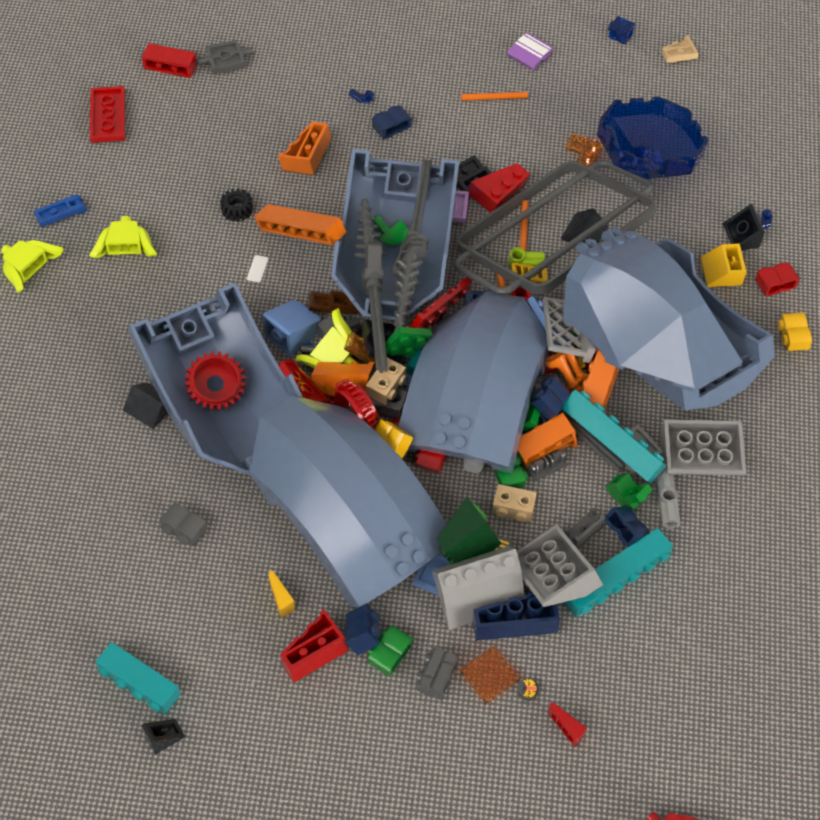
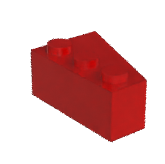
[467,163,530,213]
[280,609,348,683]

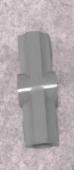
[656,470,681,529]

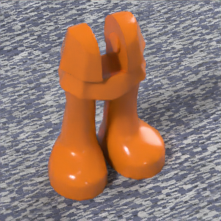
[544,344,588,393]

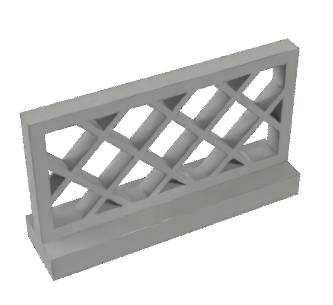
[542,296,596,363]

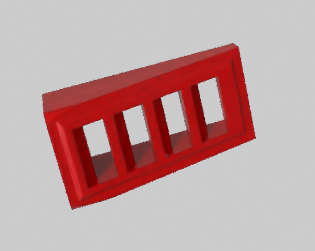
[548,702,587,747]

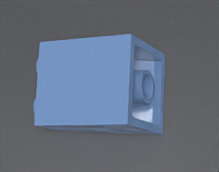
[262,299,321,357]

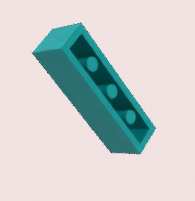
[95,642,181,714]

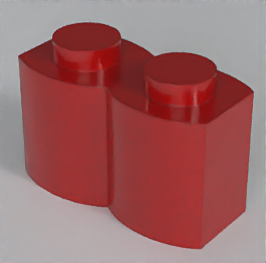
[755,263,800,296]

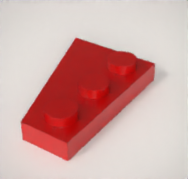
[278,359,329,403]

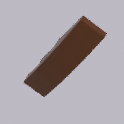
[309,290,361,314]

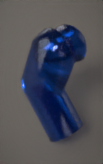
[349,89,374,103]
[760,209,773,229]

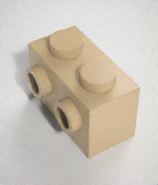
[366,358,407,405]
[492,484,537,522]

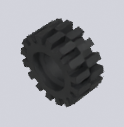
[220,188,253,222]

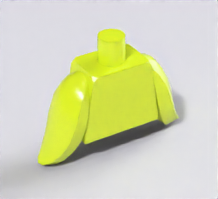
[89,216,157,258]
[1,240,64,293]
[295,308,356,369]

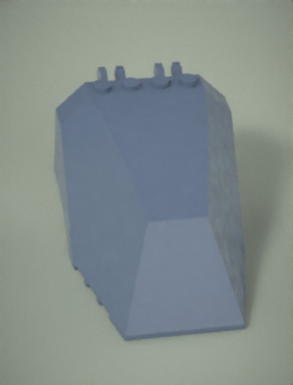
[563,227,742,392]

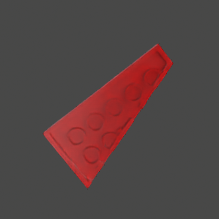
[410,277,472,329]

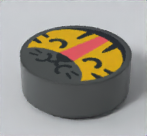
[518,678,539,701]

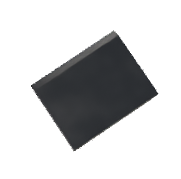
[722,204,765,251]
[561,208,608,244]
[123,383,168,429]

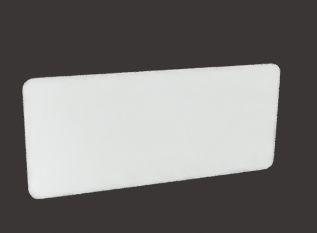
[247,255,268,282]

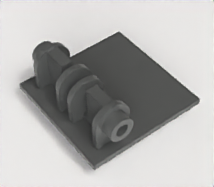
[521,449,568,481]

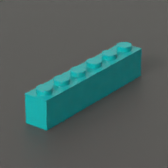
[562,389,667,483]
[563,528,673,618]

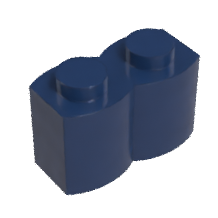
[372,105,412,139]
[532,375,571,420]
[605,506,649,547]

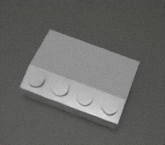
[660,419,747,476]
[517,524,603,607]
[432,546,525,630]

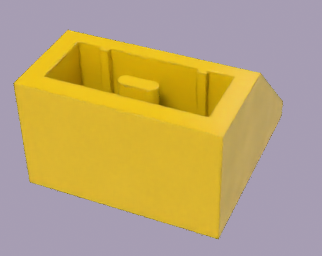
[700,244,746,287]

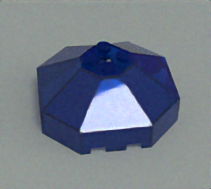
[596,96,709,179]

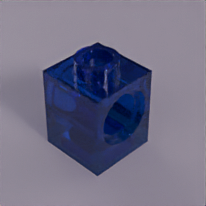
[608,16,635,45]

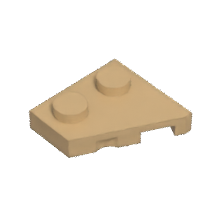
[662,35,699,63]

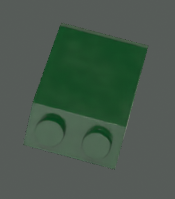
[437,497,502,564]

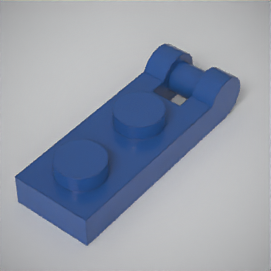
[33,194,87,228]

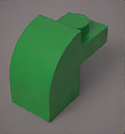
[371,215,409,245]
[605,473,653,510]

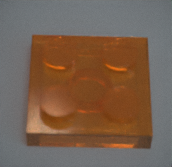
[460,646,520,705]

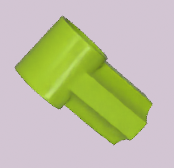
[508,247,545,269]

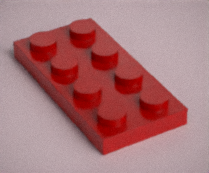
[90,86,125,143]

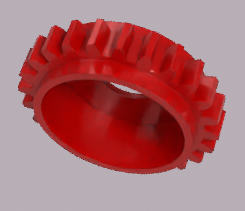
[185,351,246,412]
[334,379,378,430]

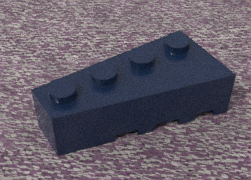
[472,591,560,641]

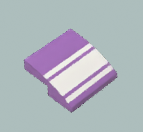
[507,32,554,71]

